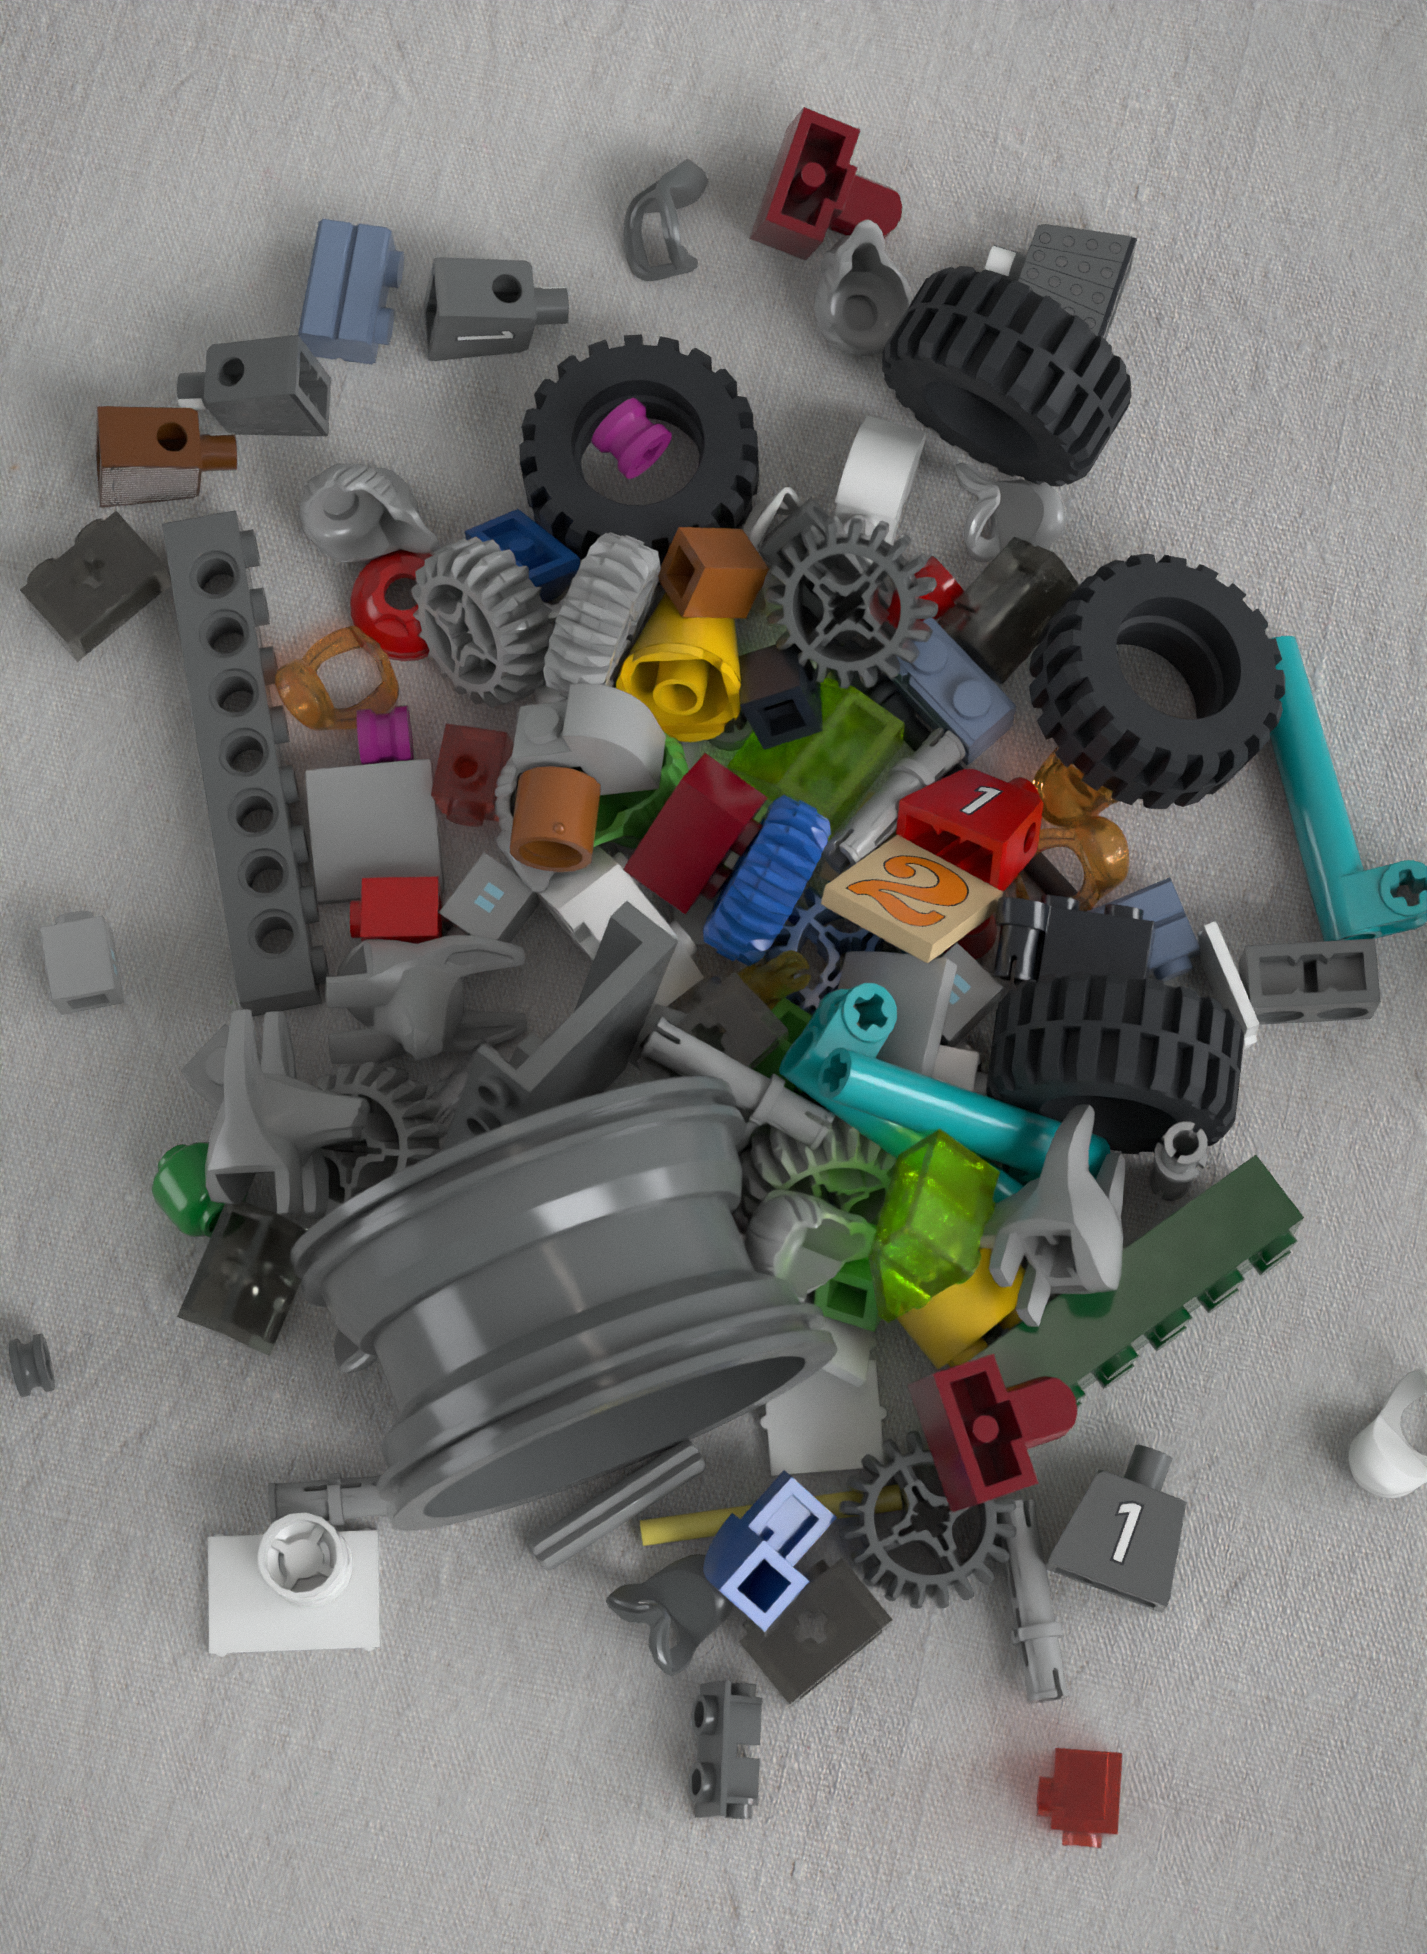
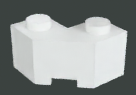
[537,846,704,1024]

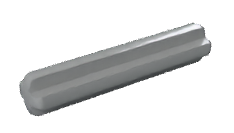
[530,1440,706,1570]

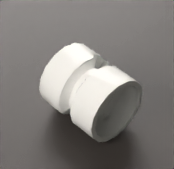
[257,1512,353,1608]

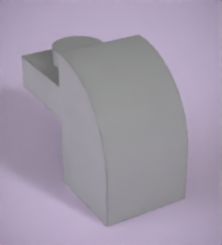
[512,683,666,795]

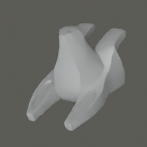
[325,935,527,1064]
[205,1009,369,1215]
[970,1105,1125,1326]

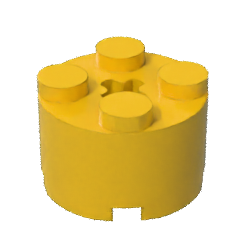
[888,1242,1026,1369]

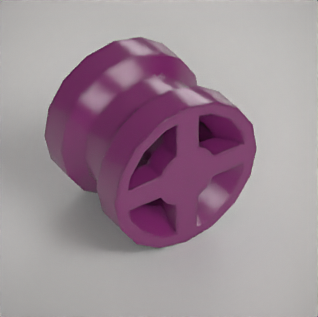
[591,398,672,479]
[357,705,414,765]

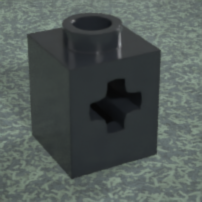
[739,643,823,750]

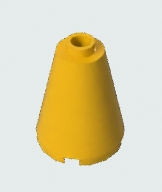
[616,592,741,743]

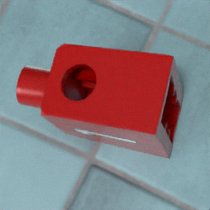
[896,769,1044,892]

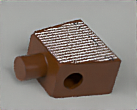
[95,406,237,508]

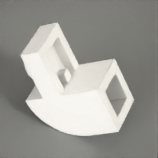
[834,415,927,564]

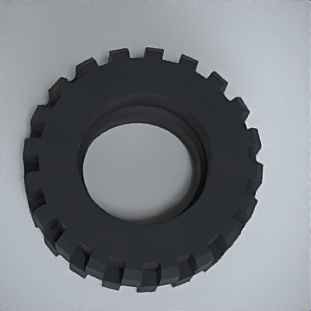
[882,266,1132,487]
[519,334,759,585]
[1029,554,1285,809]
[986,972,1244,1155]

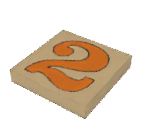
[821,835,1003,963]

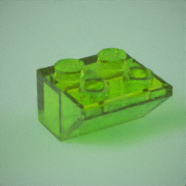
[727,677,904,841]
[868,1129,1000,1323]

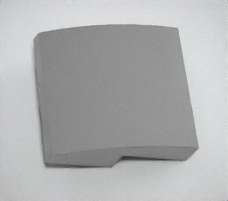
[305,759,445,905]
[838,951,957,1077]

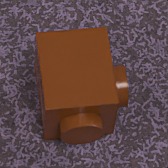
[658,527,769,619]

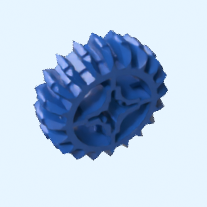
[703,795,831,966]

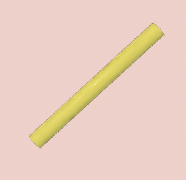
[640,1484,902,1546]

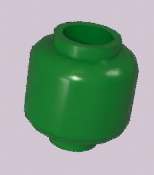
[152,1142,248,1238]

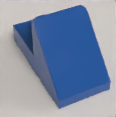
[464,509,580,602]

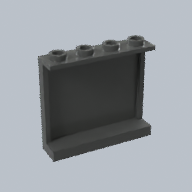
[441,901,678,1152]

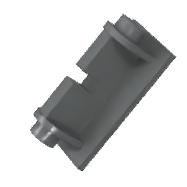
[689,1680,763,1819]

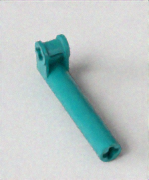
[1270,636,1427,941]
[779,983,1024,1214]
[818,1047,1110,1186]

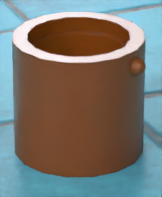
[510,766,601,872]

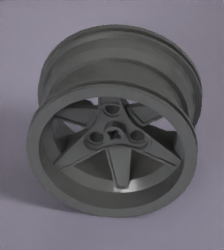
[290,1076,837,1531]

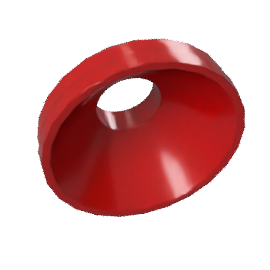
[350,549,433,662]

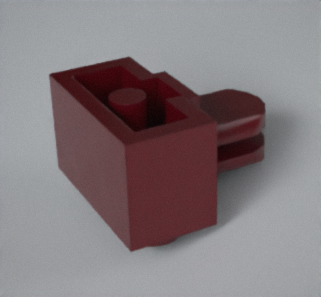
[749,107,902,261]
[623,753,768,914]
[907,1354,1078,1513]

